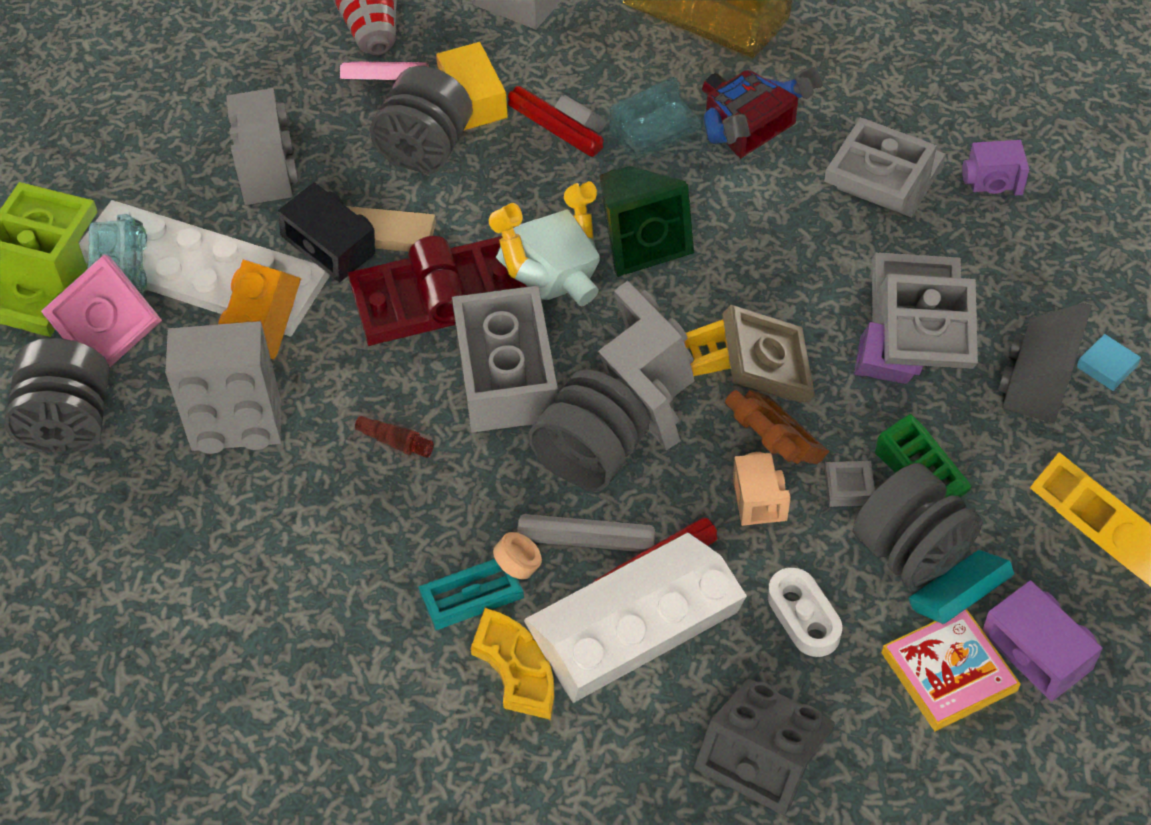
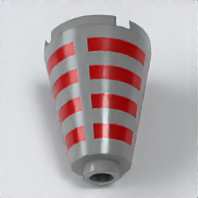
[333,0,397,55]

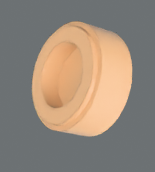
[493,532,542,579]

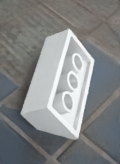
[524,533,747,703]

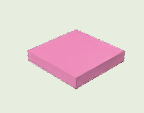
[340,61,429,80]
[41,254,162,367]

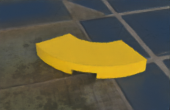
[471,608,555,720]

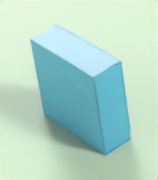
[1077,334,1141,391]

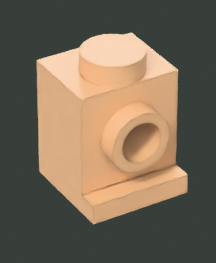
[733,452,790,526]

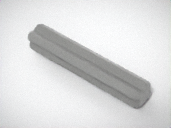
[517,514,655,552]

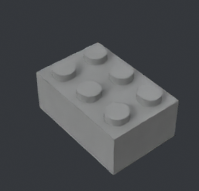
[452,286,558,433]
[165,321,281,454]

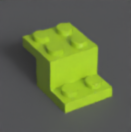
[0,182,98,337]

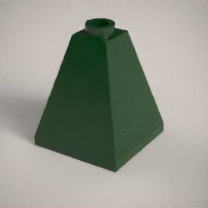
[600,166,694,277]

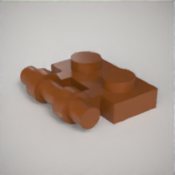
[725,390,830,465]

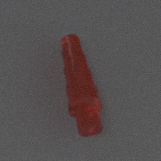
[355,416,434,458]

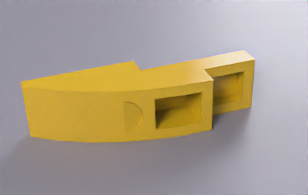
[1029,452,1151,587]

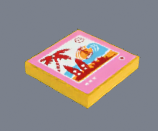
[881,609,1021,732]

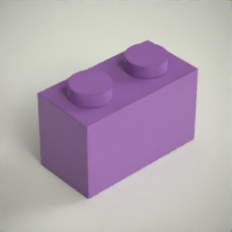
[982,580,1103,702]

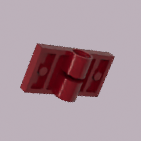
[347,236,528,346]

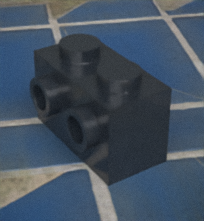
[278,182,375,283]

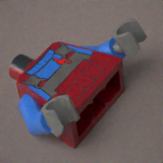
[702,67,823,159]

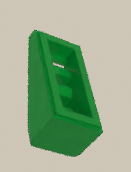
[875,414,972,498]

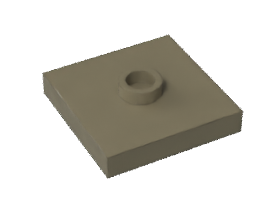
[722,305,815,402]

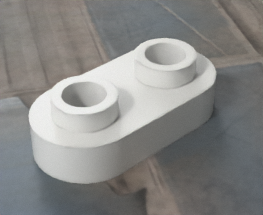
[768,568,842,657]

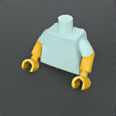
[489,181,600,306]

